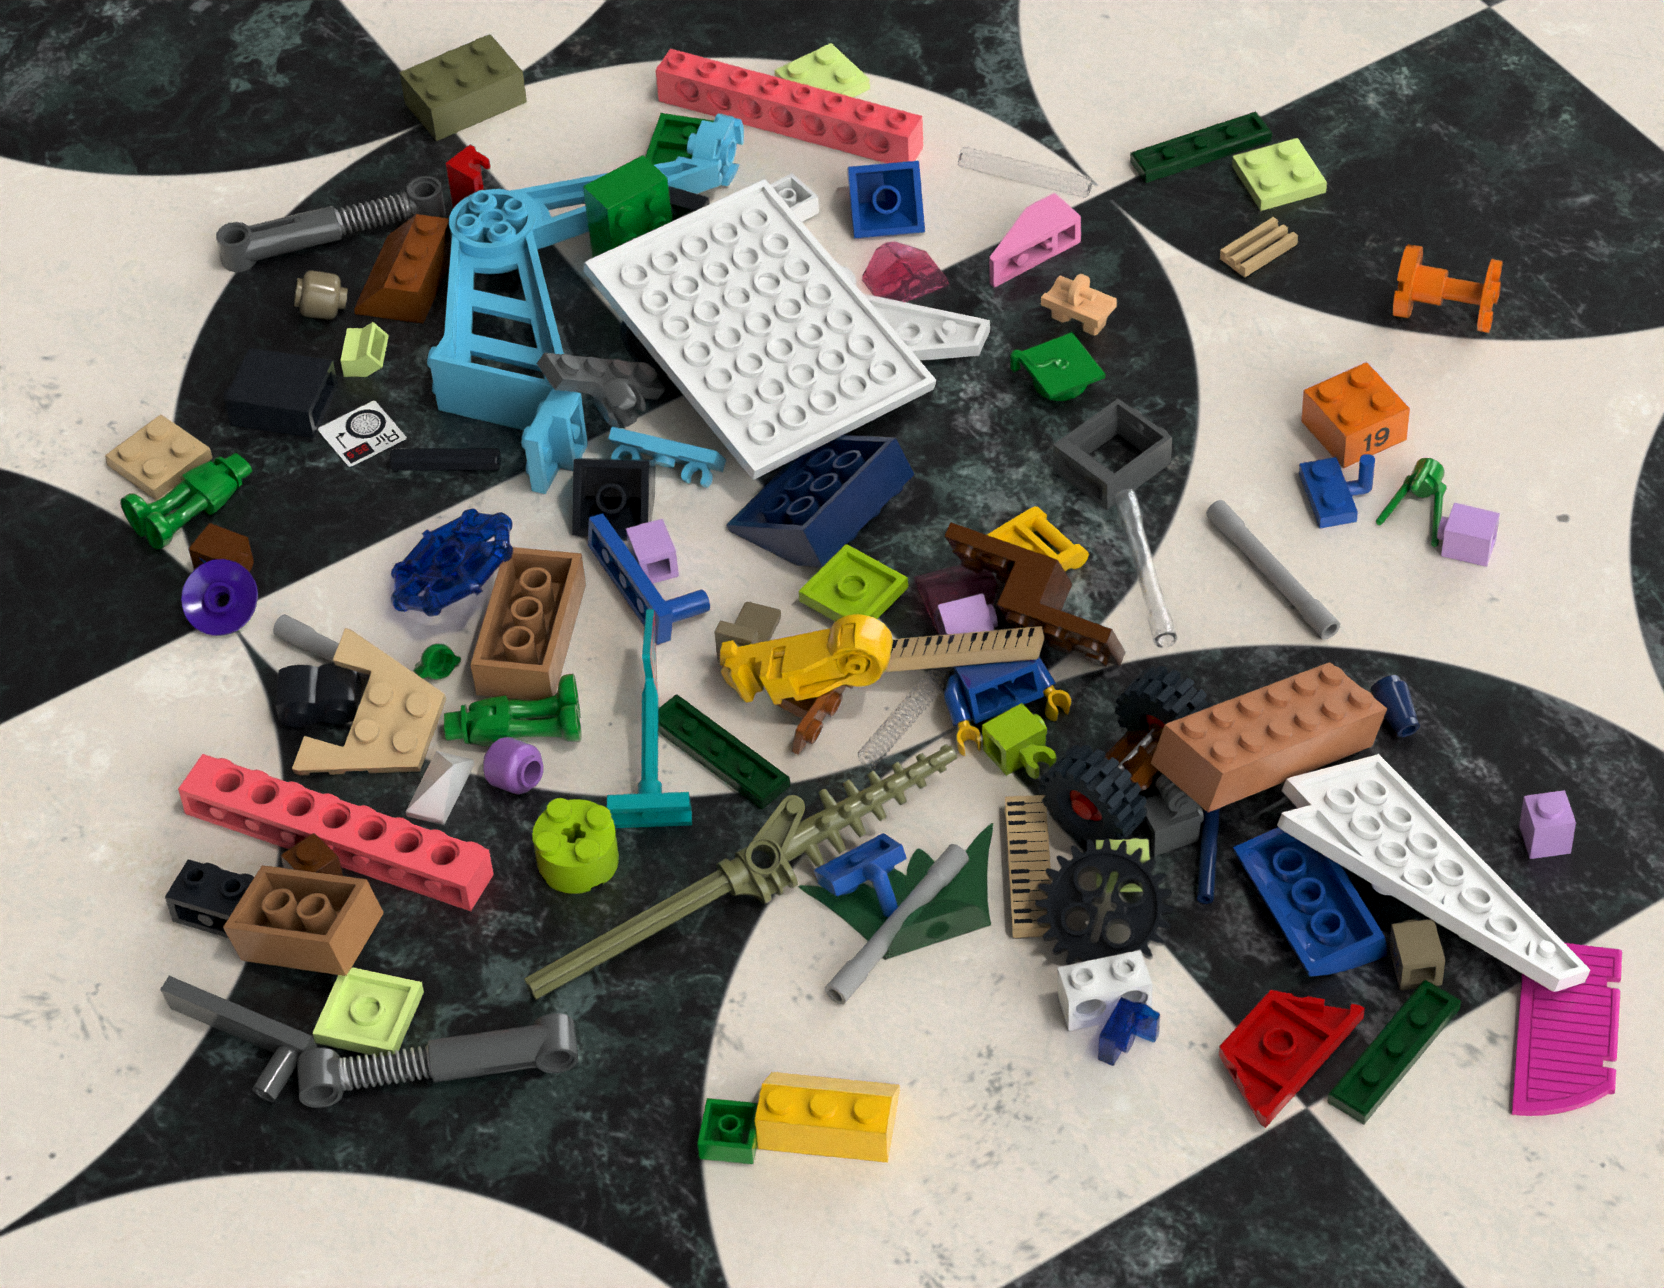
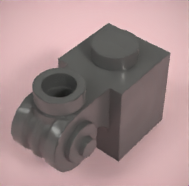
[1137,774,1204,857]

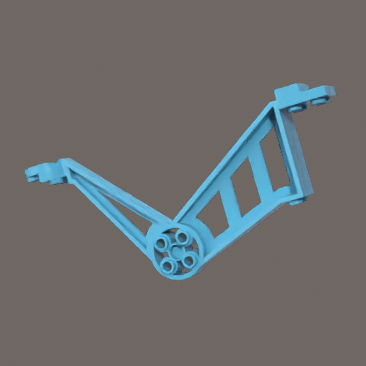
[427,113,744,494]

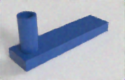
[588,513,710,645]

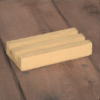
[1220,217,1298,278]

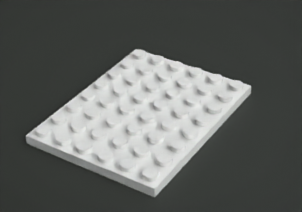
[583,179,936,480]

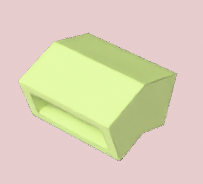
[340,322,389,377]

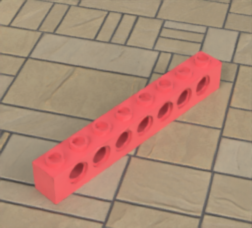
[655,49,923,163]
[178,754,494,911]

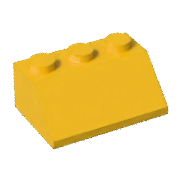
[755,1072,900,1163]

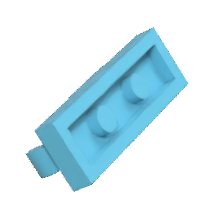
[608,427,726,488]

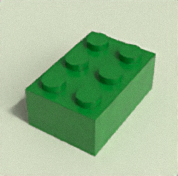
[583,155,672,258]

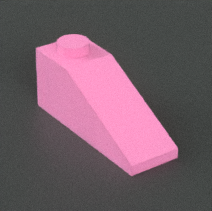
[989,193,1081,288]

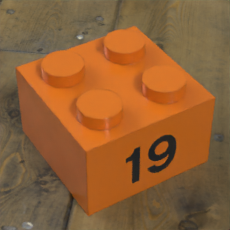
[1301,362,1410,468]

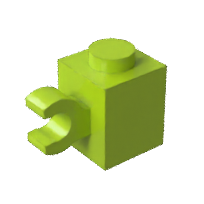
[982,703,1056,779]

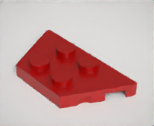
[1219,990,1365,1128]

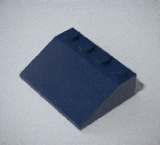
[726,435,914,568]

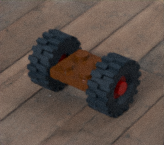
[1039,666,1215,848]

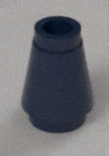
[1370,675,1420,737]

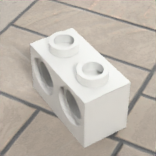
[1058,950,1152,1031]

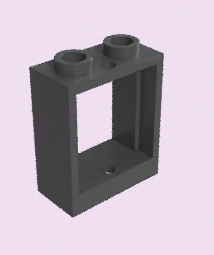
[1053,399,1172,510]

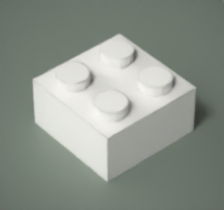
[770,173,819,222]

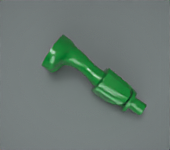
[120,453,252,549]
[444,674,582,747]

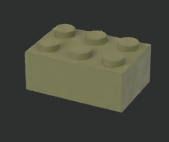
[399,34,527,141]

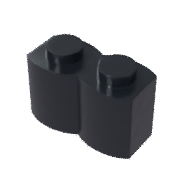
[275,662,362,728]

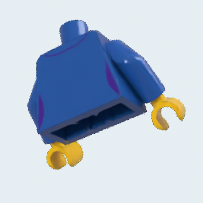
[944,657,1071,756]

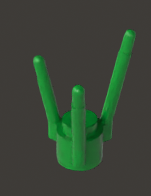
[1376,458,1447,547]

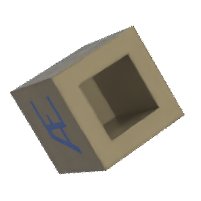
[1389,919,1445,991]

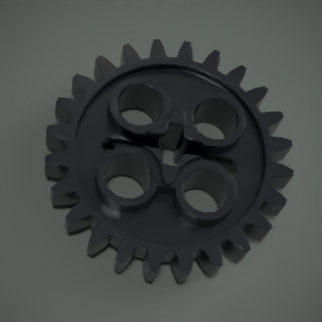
[1035,838,1173,965]

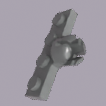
[536,353,665,428]

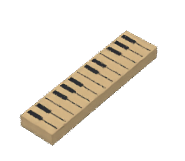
[885,626,1044,672]
[1005,795,1052,938]

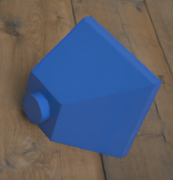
[847,161,925,239]

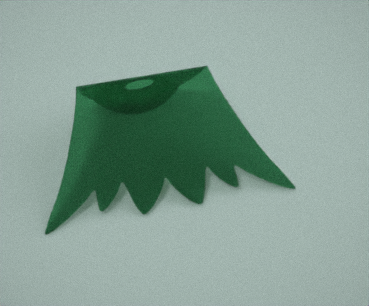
[798,823,993,960]

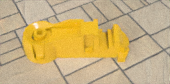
[720,614,893,705]

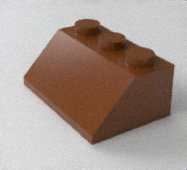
[354,214,452,324]

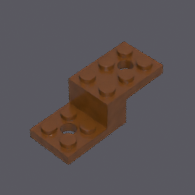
[944,522,1126,667]

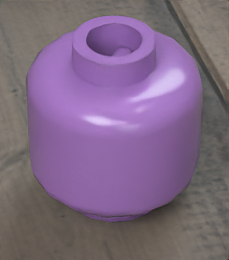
[483,737,544,794]

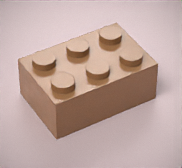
[223,865,384,976]

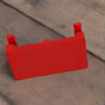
[446,144,491,208]

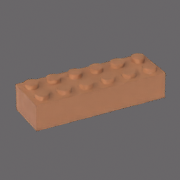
[1151,662,1387,812]

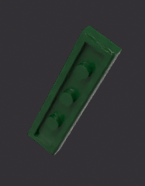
[1130,111,1272,183]
[658,694,791,810]
[1327,979,1461,1125]

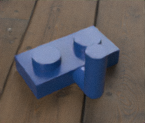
[1299,454,1375,529]
[814,833,907,917]

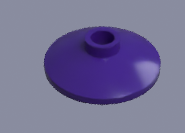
[181,559,258,636]

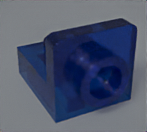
[1098,997,1160,1066]

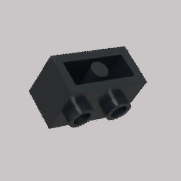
[165,859,254,938]

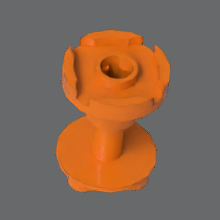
[1393,244,1503,333]

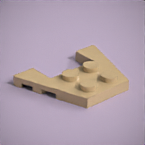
[292,628,446,775]

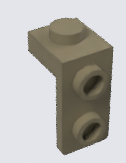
[714,602,781,663]

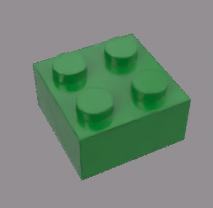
[698,1098,758,1164]

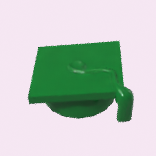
[1010,332,1106,401]

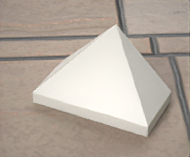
[406,751,474,825]

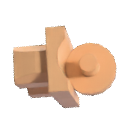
[1041,274,1117,336]

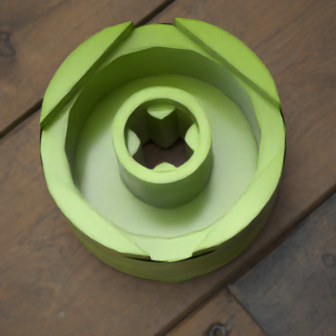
[532,798,619,894]

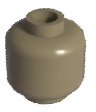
[294,270,348,320]

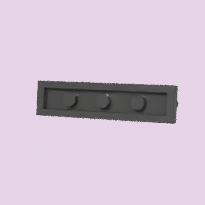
[160,976,318,1102]

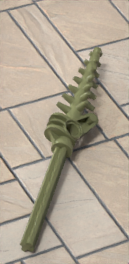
[524,744,957,1000]

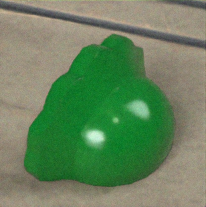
[413,643,461,680]

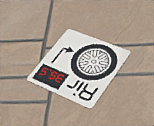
[318,401,407,467]

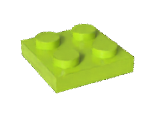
[798,544,908,622]

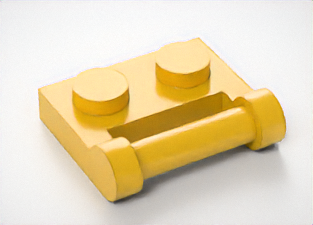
[987,506,1089,571]

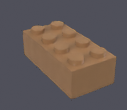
[470,546,586,700]

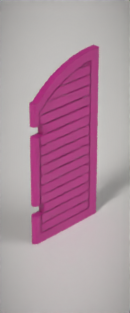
[1512,943,1622,1116]

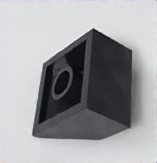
[572,458,656,537]

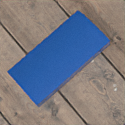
[1233,827,1387,977]

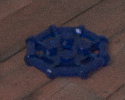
[391,508,514,617]

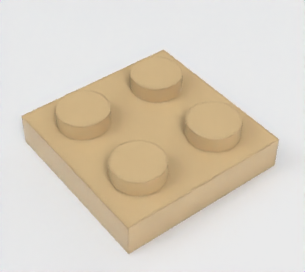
[105,414,212,500]

